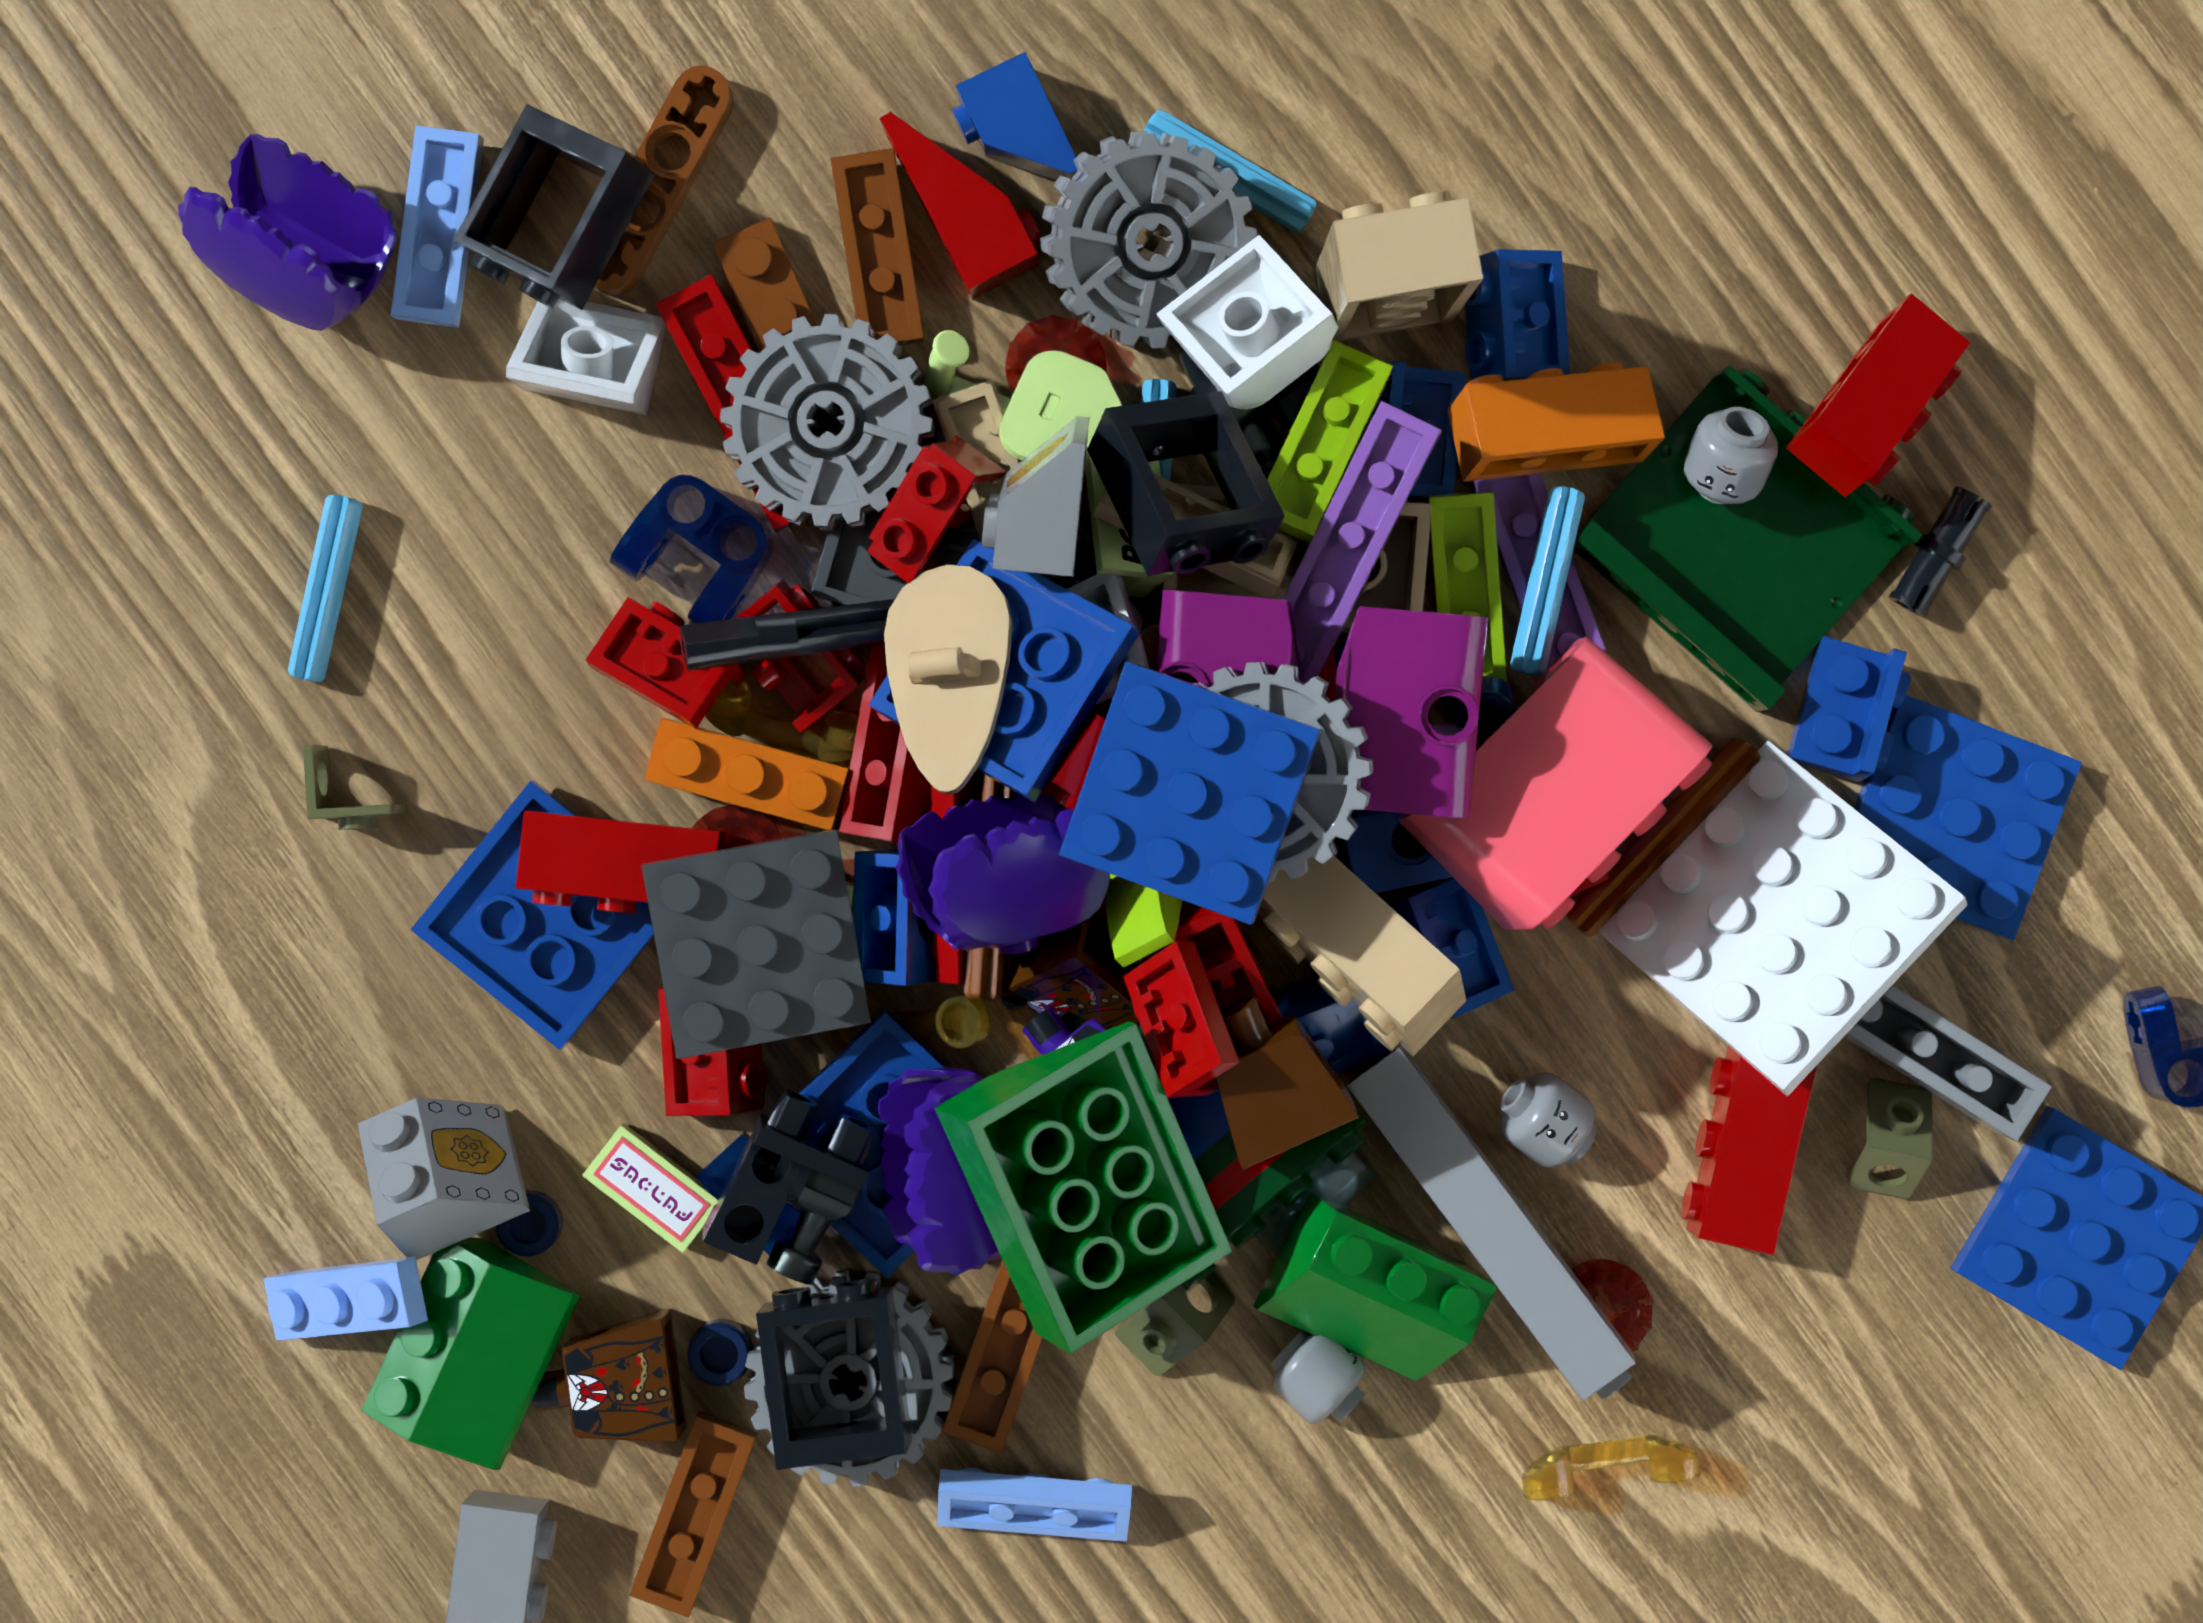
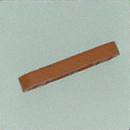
[595,65,734,296]

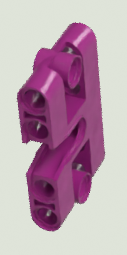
[1155,590,1488,818]

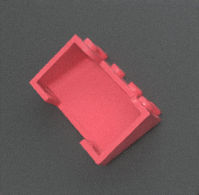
[1397,637,1713,930]

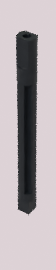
[679,572,1163,671]

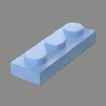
[390,125,484,328]
[263,1257,428,1341]
[937,1468,1132,1542]

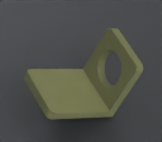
[303,745,408,830]
[1848,1078,1933,1198]
[1115,1273,1235,1376]

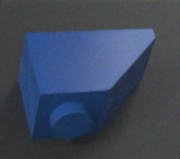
[951,52,1077,181]

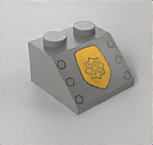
[982,416,1090,577]
[357,1098,530,1260]

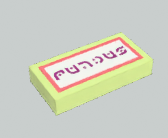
[582,1123,720,1253]

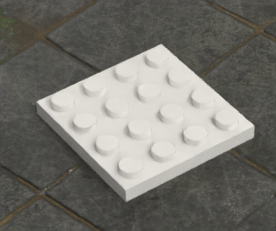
[1598,741,1968,1097]

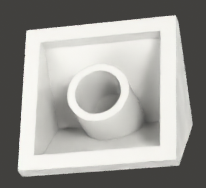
[506,299,666,415]

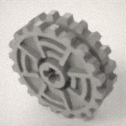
[1040,131,1257,348]
[720,314,936,531]
[1193,662,1373,884]
[744,1269,956,1487]

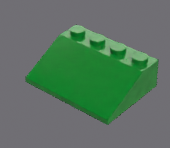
[934,1021,1232,1354]

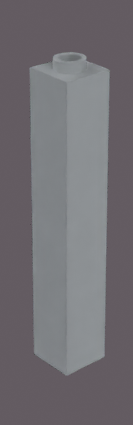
[1347,1045,1636,1401]

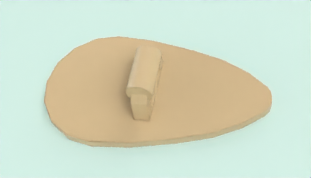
[884,565,1013,795]

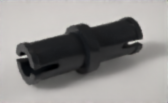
[1888,486,1992,617]

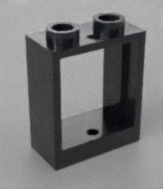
[453,104,655,310]
[1087,391,1285,576]
[756,1279,912,1470]

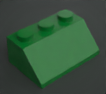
[1253,1191,1497,1381]
[361,1237,580,1470]

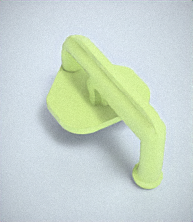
[923,330,1122,461]

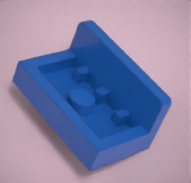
[1372,360,1466,500]

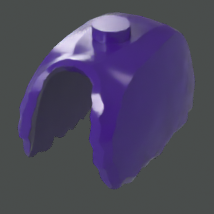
[178,134,397,331]
[895,793,1110,954]
[878,1068,1000,1276]

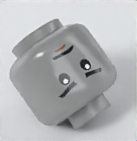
[1684,407,1778,504]
[1500,1073,1597,1168]
[1270,1330,1365,1424]

